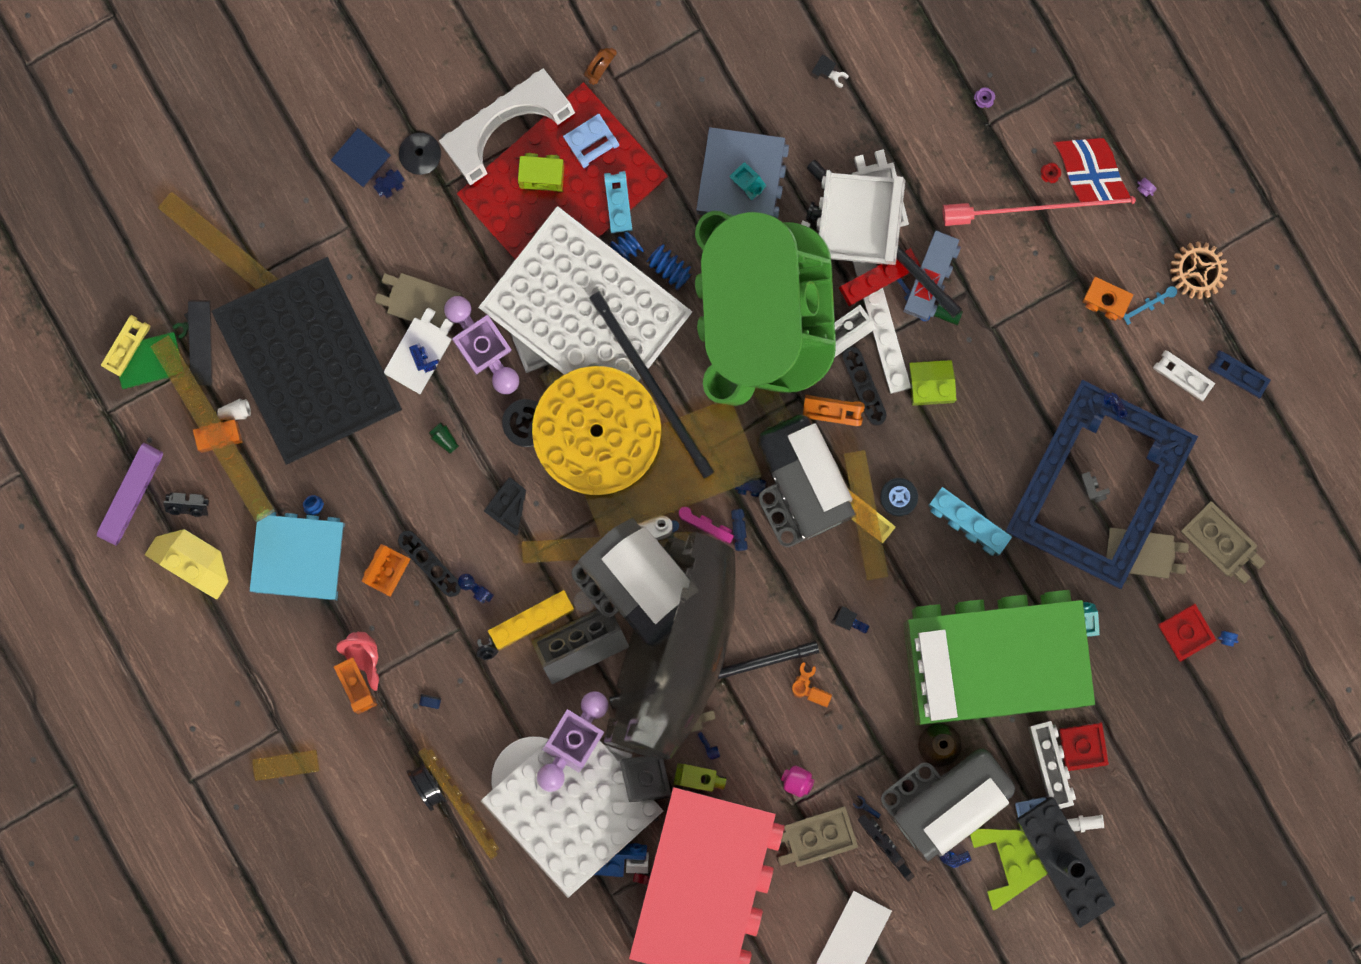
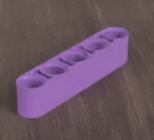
[97,443,163,546]

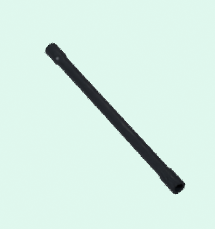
[806,160,962,318]
[589,291,715,479]
[609,641,819,709]

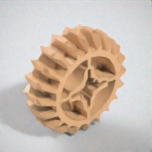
[1170,242,1228,300]

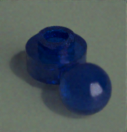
[458,573,494,604]

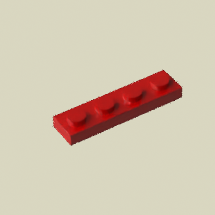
[839,248,921,306]

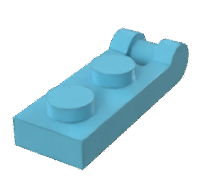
[604,171,632,233]

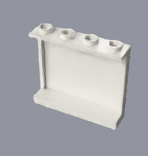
[817,170,905,265]

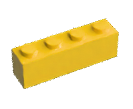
[488,590,574,650]

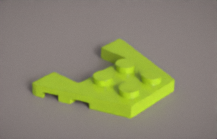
[970,828,1047,910]

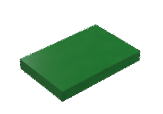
[119,332,185,390]

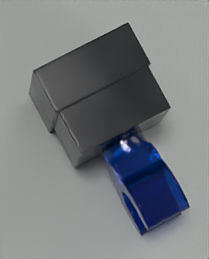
[831,606,870,633]

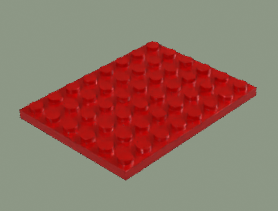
[457,82,668,260]

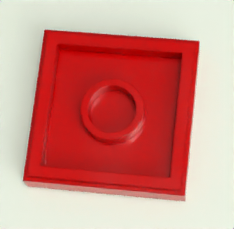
[1157,604,1217,662]
[1059,723,1109,771]

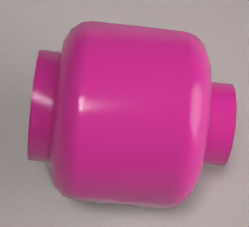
[781,765,815,797]

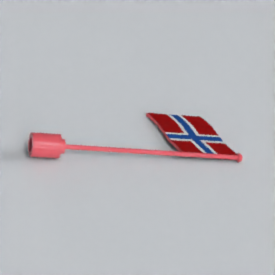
[942,138,1136,226]

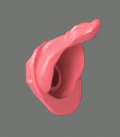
[336,631,379,691]

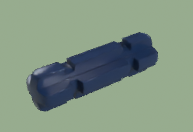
[731,509,748,551]

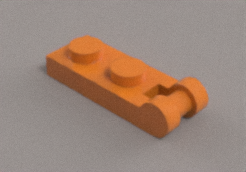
[803,395,865,426]

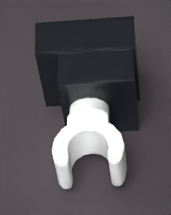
[810,54,849,88]

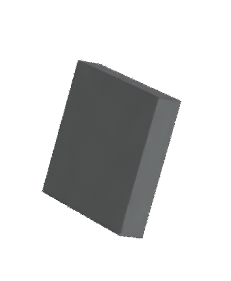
[620,754,671,802]

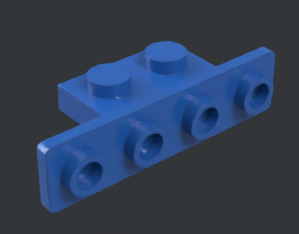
[594,843,647,877]

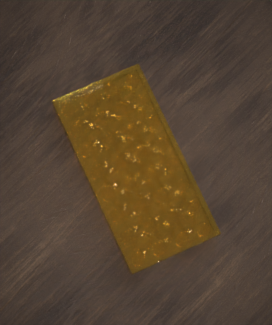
[585,403,761,538]

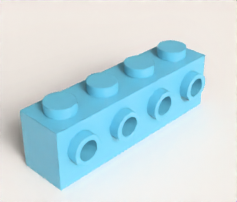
[928,487,1012,556]

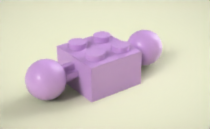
[444,296,519,394]
[537,691,608,792]

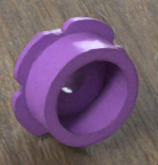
[974,87,995,108]
[1137,178,1157,197]

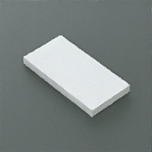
[816,891,892,964]

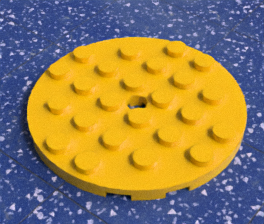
[532,366,661,495]

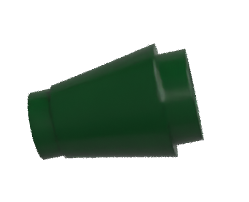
[429,422,459,454]

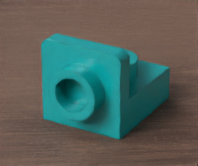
[729,162,766,200]
[1083,602,1100,637]

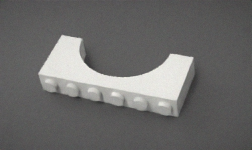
[439,68,575,185]

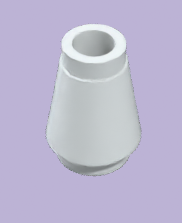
[218,398,251,421]

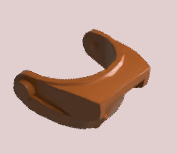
[583,47,617,85]

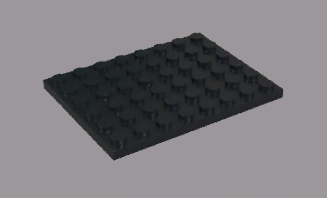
[211,257,402,465]

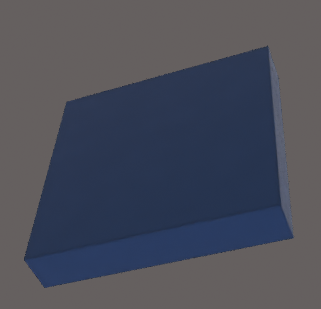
[331,128,391,188]

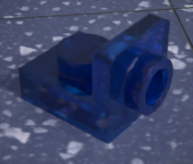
[409,343,440,373]

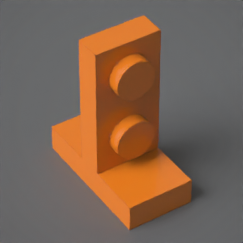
[334,657,378,714]

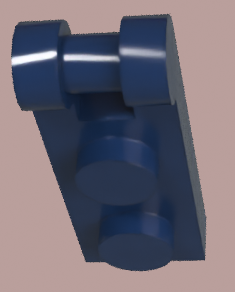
[1208,350,1271,399]

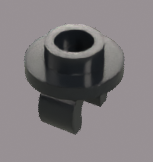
[476,637,498,660]

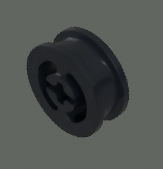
[502,399,538,447]
[406,761,448,811]

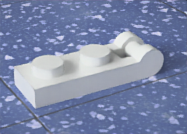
[1153,350,1215,401]

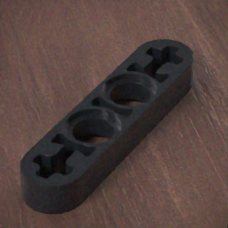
[842,347,887,426]
[398,531,462,597]

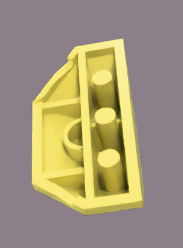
[145,529,229,600]

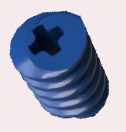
[610,231,644,262]
[646,244,693,290]

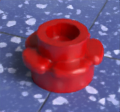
[1040,163,1061,183]

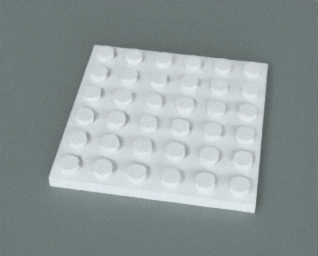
[481,740,663,898]

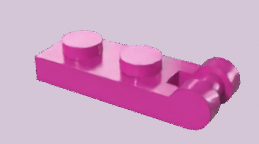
[679,507,734,544]

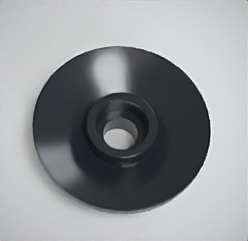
[399,133,441,175]

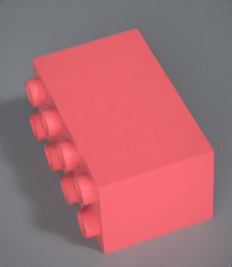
[629,787,785,964]

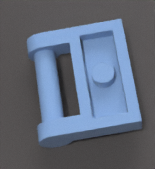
[563,114,620,168]

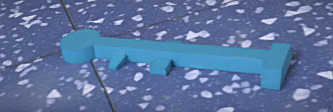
[1123,286,1177,325]

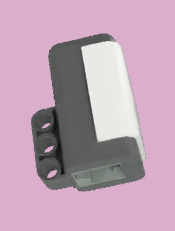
[880,749,1015,863]

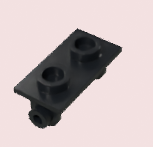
[164,492,209,517]

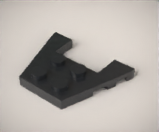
[858,815,915,882]

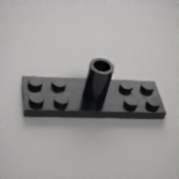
[1015,796,1115,928]

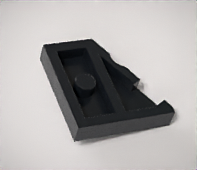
[483,477,526,536]

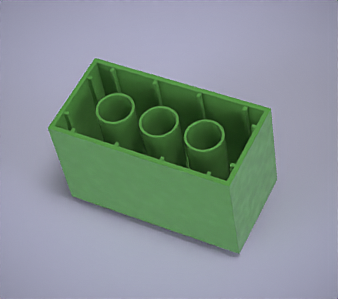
[903,590,1095,726]

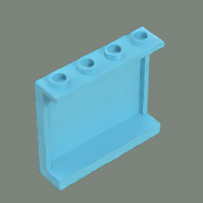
[250,511,345,600]

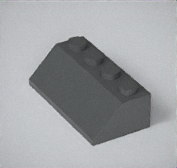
[531,609,629,684]

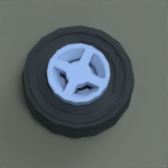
[880,478,918,516]

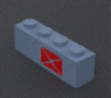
[903,231,961,321]

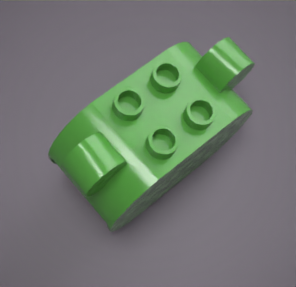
[695,211,836,406]

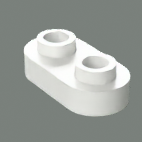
[638,516,673,541]

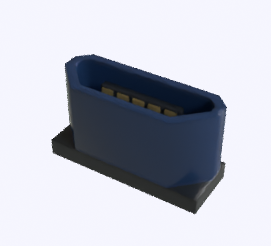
[419,694,442,709]

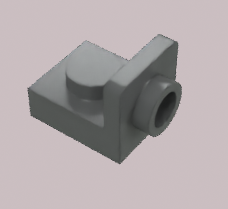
[1081,472,1110,503]

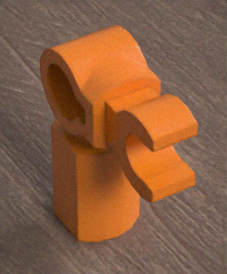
[792,662,832,708]

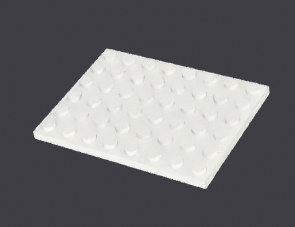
[478,206,692,381]

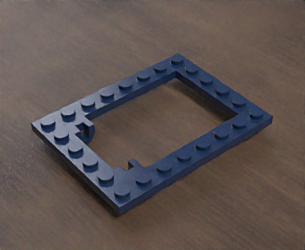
[1005,380,1198,590]

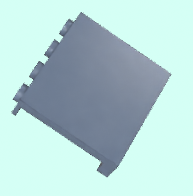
[696,127,789,219]

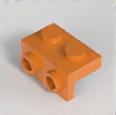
[362,544,410,597]

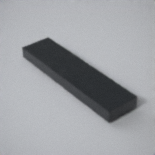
[188,300,213,385]

